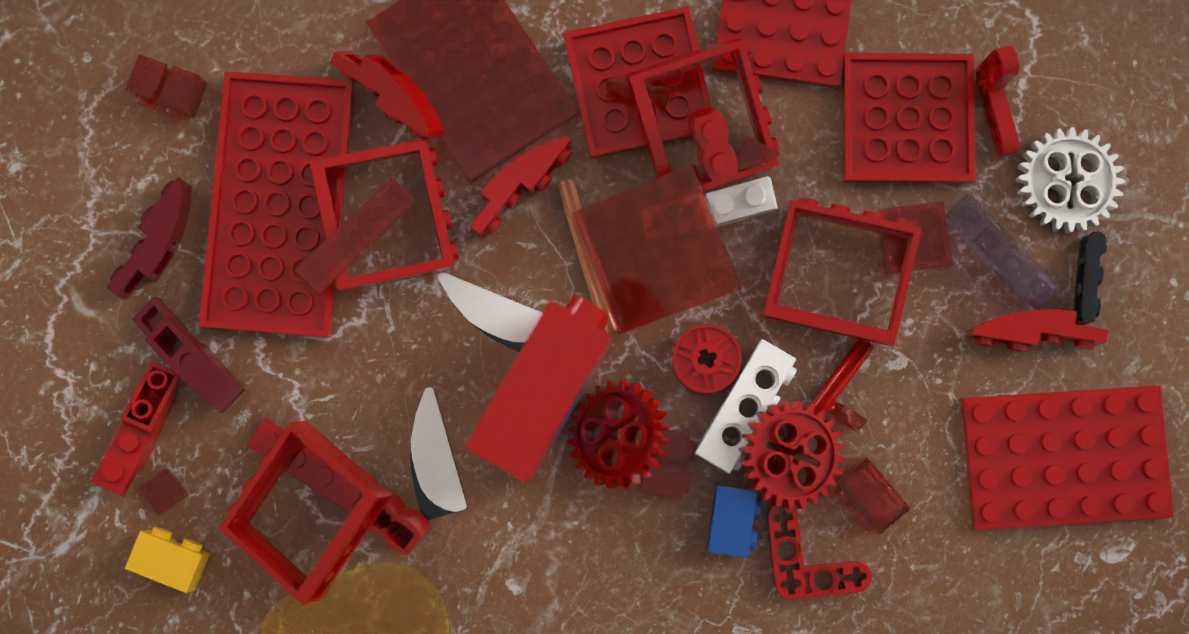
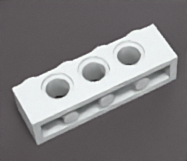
[693,339,797,474]

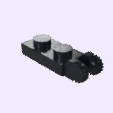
[1073,231,1108,325]

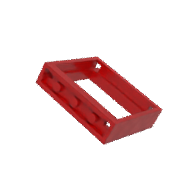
[625,37,779,203]
[309,138,459,294]
[764,197,922,347]
[219,421,393,605]

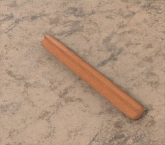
[557,179,618,334]

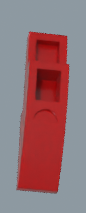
[330,52,445,139]
[470,136,572,239]
[965,309,1108,352]
[91,361,181,497]

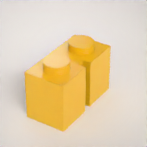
[125,526,210,593]

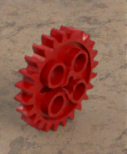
[567,380,670,489]
[739,400,846,509]

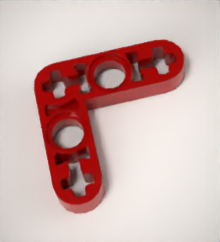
[976,45,1019,156]
[766,502,872,599]

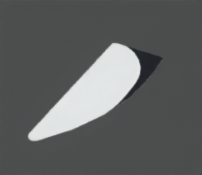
[438,272,543,352]
[410,387,467,520]

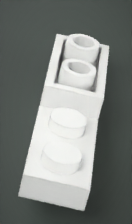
[641,176,778,241]

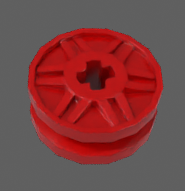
[672,324,742,395]

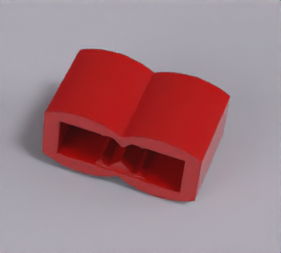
[687,106,738,182]
[369,487,432,555]

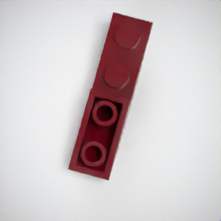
[107,177,192,299]
[132,296,245,413]

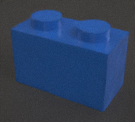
[706,485,762,558]

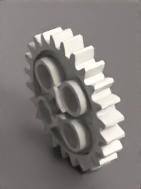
[1015,127,1125,234]

